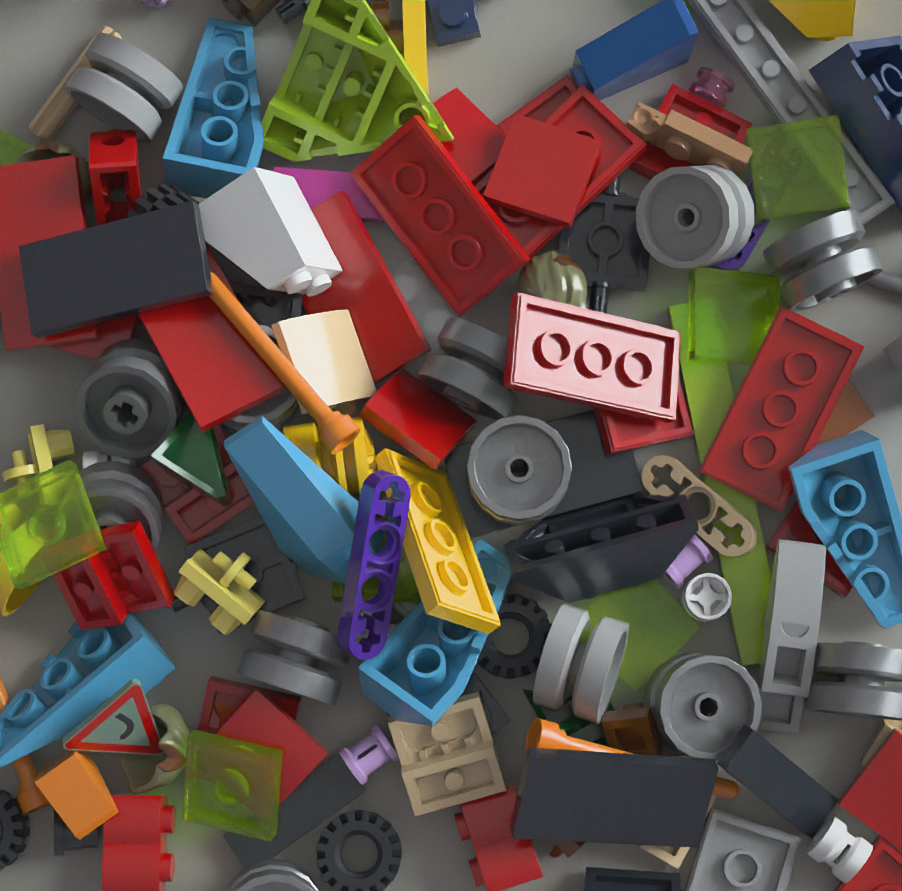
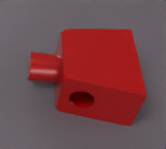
[89,129,143,225]

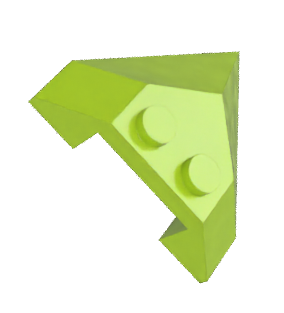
[261,0,454,162]

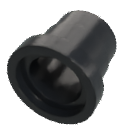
[54,809,98,856]

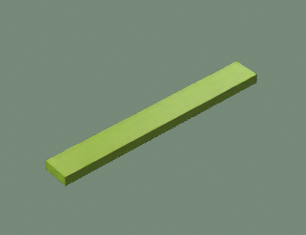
[667,298,771,666]

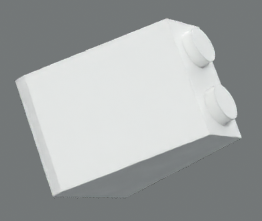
[198,167,343,296]

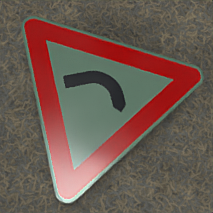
[62,679,163,755]

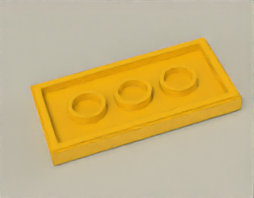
[374,448,501,634]

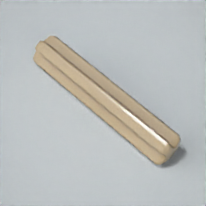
[28,25,123,142]

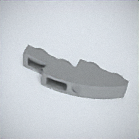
[756,539,826,734]

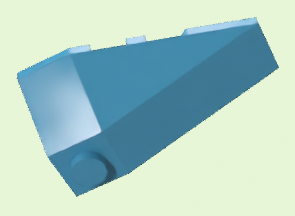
[162,18,264,199]
[224,416,385,584]
[788,430,902,629]
[358,538,513,726]
[0,612,176,767]

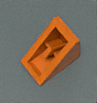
[34,750,119,840]

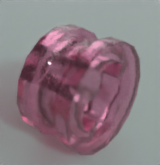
[689,67,735,108]

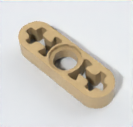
[642,455,757,557]

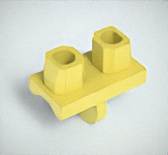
[2,424,78,515]
[174,549,266,635]

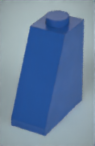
[570,0,699,100]

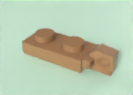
[626,101,753,179]

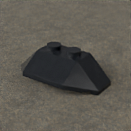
[504,494,699,603]

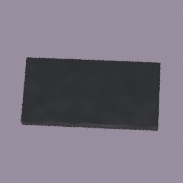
[19,201,214,338]
[444,409,644,539]
[510,747,719,848]

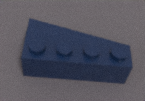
[808,35,902,213]

